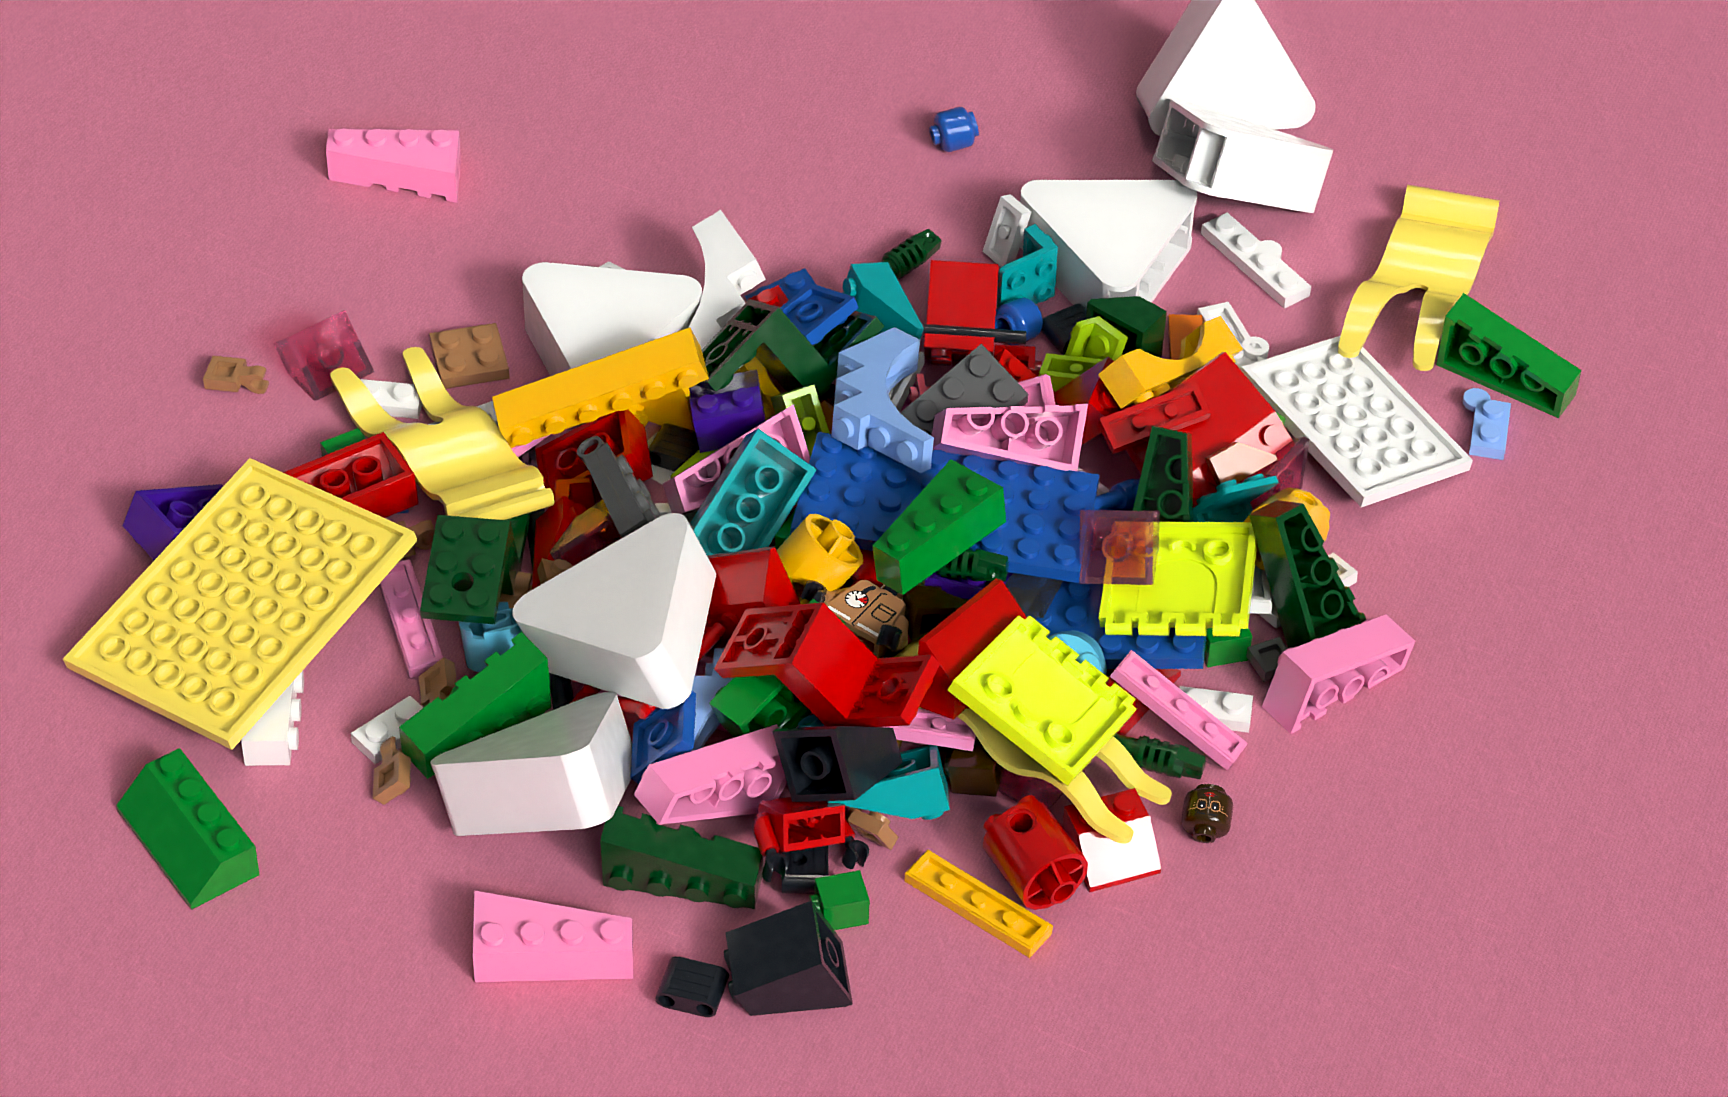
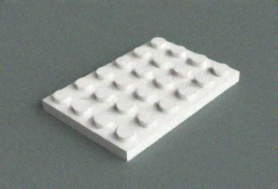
[1241,336,1473,507]

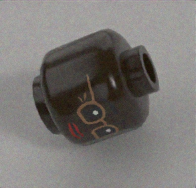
[1181,784,1233,843]

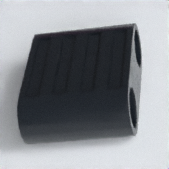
[1041,303,1087,355]
[649,423,699,472]
[782,845,829,894]
[655,957,730,1017]

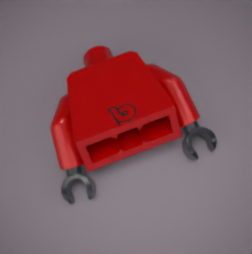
[753,797,869,882]

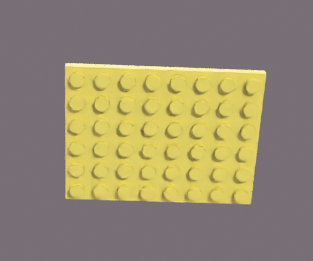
[63,458,417,750]

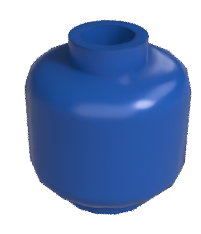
[929,107,979,152]
[995,297,1043,345]

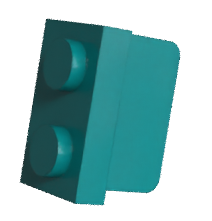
[997,224,1058,308]
[1193,474,1279,522]

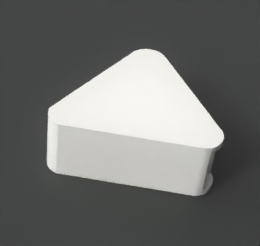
[1136,0,1316,136]
[1152,99,1333,213]
[1020,180,1197,310]
[522,262,702,427]
[512,513,716,709]
[430,692,632,836]

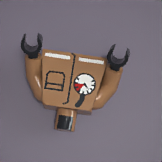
[799,580,909,658]

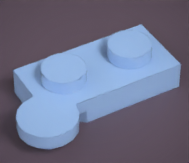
[1462,388,1511,460]

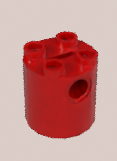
[983,795,1088,910]

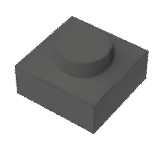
[1246,637,1288,682]

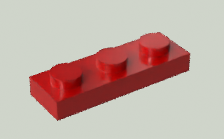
[1098,382,1211,454]

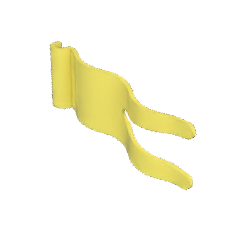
[1338,185,1500,371]
[330,347,554,520]
[894,640,1172,844]

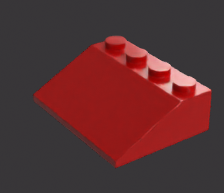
[1126,352,1293,508]

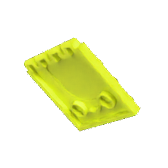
[1099,522,1257,637]
[948,615,1137,786]

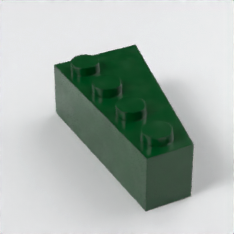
[1130,426,1194,522]
[1249,500,1367,648]
[600,806,764,909]

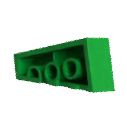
[1436,293,1582,418]
[873,459,1006,595]
[399,632,551,779]

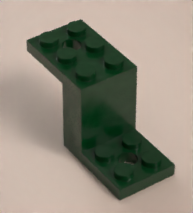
[697,299,884,398]
[420,512,531,624]

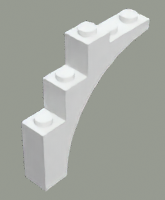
[689,210,766,368]

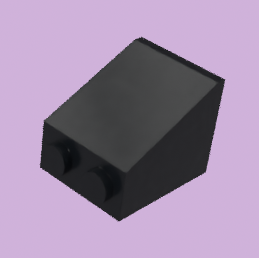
[772,726,903,802]
[724,900,853,1016]

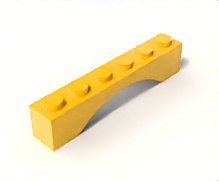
[1098,316,1243,409]

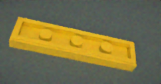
[905,850,1053,958]

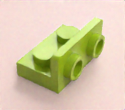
[1064,316,1128,361]

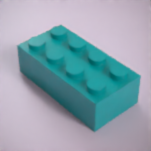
[690,428,817,556]

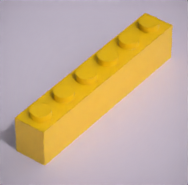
[492,327,709,448]

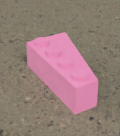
[326,128,461,203]
[663,404,810,515]
[931,404,1088,471]
[1262,615,1415,734]
[634,724,787,825]
[473,890,633,982]

